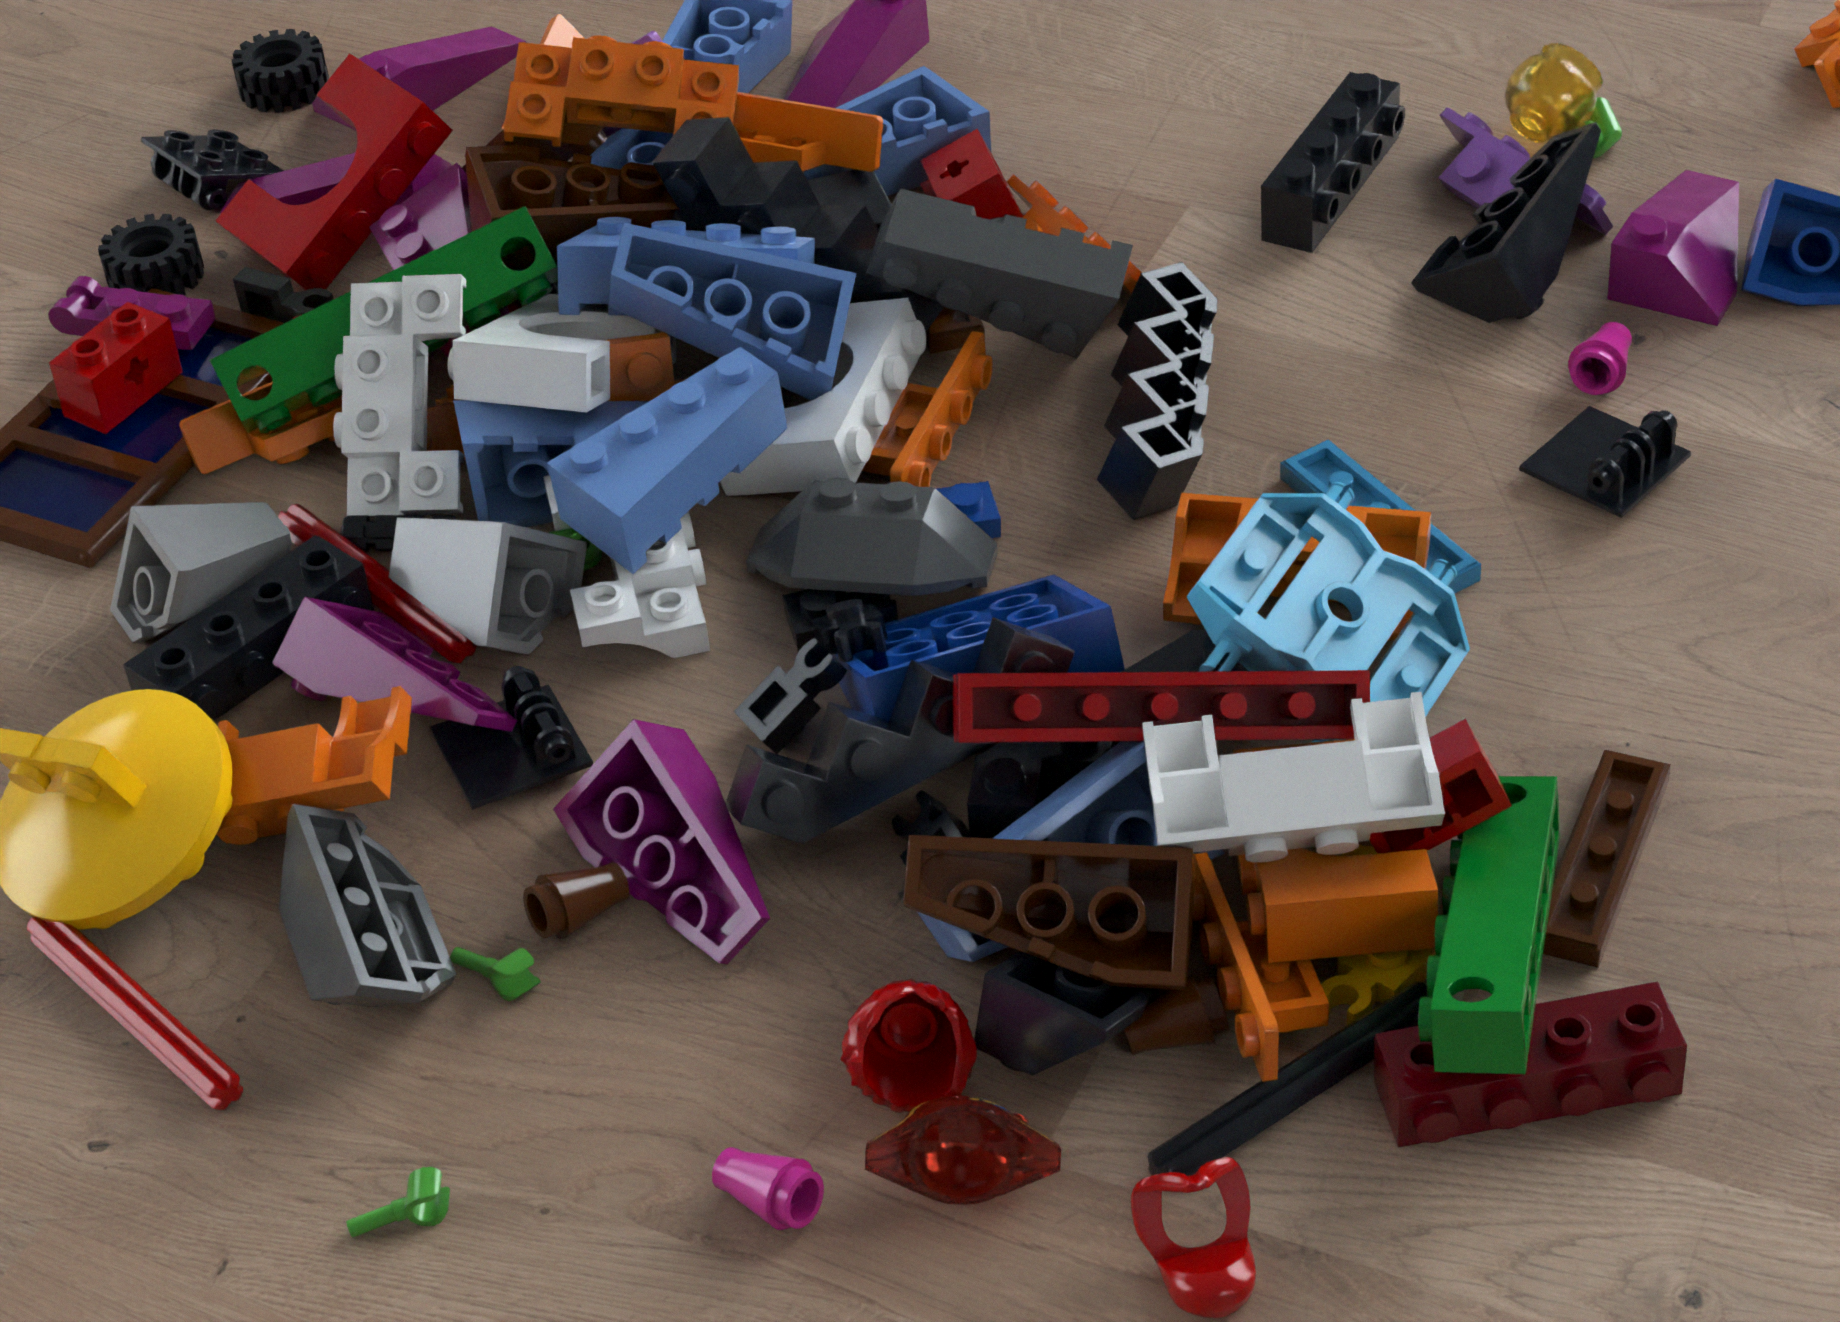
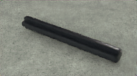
[1147,982,1428,1176]

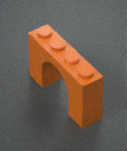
[1232,739,1438,963]

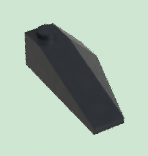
[974,951,1155,1076]

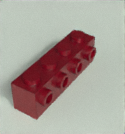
[1374,981,1687,1147]

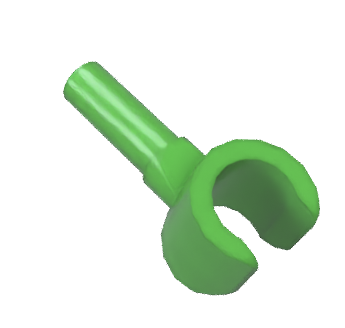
[450,947,541,1001]
[346,1167,450,1238]

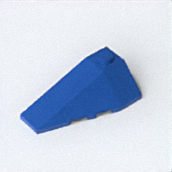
[1741,179,1840,306]

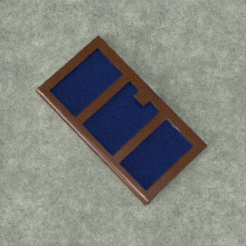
[0,288,284,568]

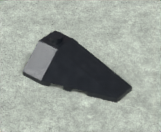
[1411,122,1601,323]

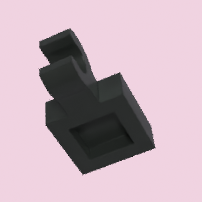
[233,267,334,323]

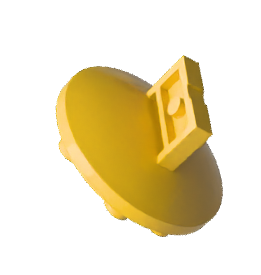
[0,689,233,930]

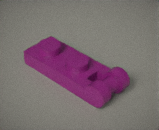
[48,276,216,350]

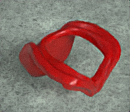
[1131,1157,1256,1318]

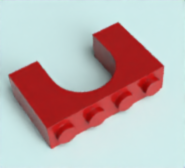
[215,53,453,290]

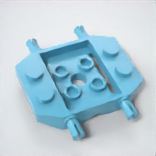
[1186,482,1470,743]

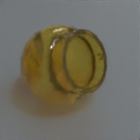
[1504,43,1603,143]

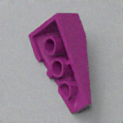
[312,26,527,131]
[553,719,770,964]

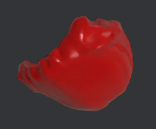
[840,978,977,1113]

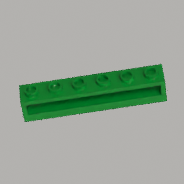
[210,206,558,433]
[1418,776,1561,1074]

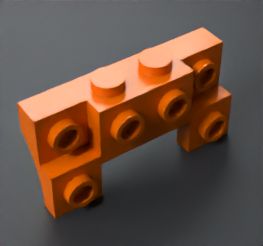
[504,35,739,147]
[1163,493,1431,641]
[216,686,412,845]

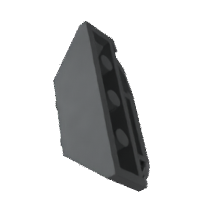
[746,478,998,596]
[279,804,457,1007]

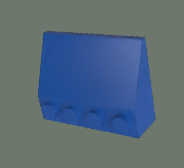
[832,574,1125,721]

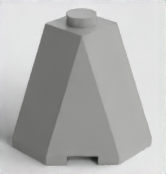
[110,502,291,643]
[389,517,587,655]

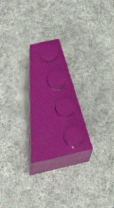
[369,162,509,358]

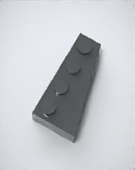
[866,188,1133,359]

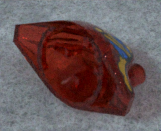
[865,1095,1061,1205]

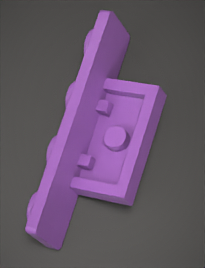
[1438,107,1613,235]

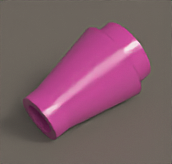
[1568,322,1632,395]
[712,1147,824,1230]

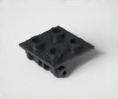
[141,129,284,210]
[1519,406,1691,518]
[430,666,593,810]

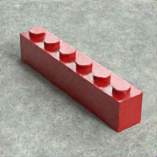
[953,670,1370,743]

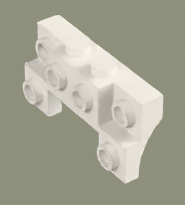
[333,274,466,521]
[543,475,710,658]
[1142,692,1445,862]

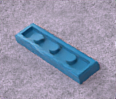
[1280,439,1481,593]

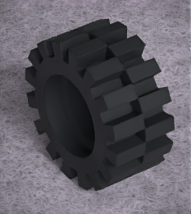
[231,29,329,113]
[98,214,205,295]

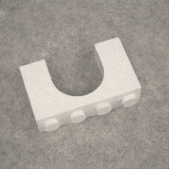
[447,294,676,413]
[720,298,926,496]

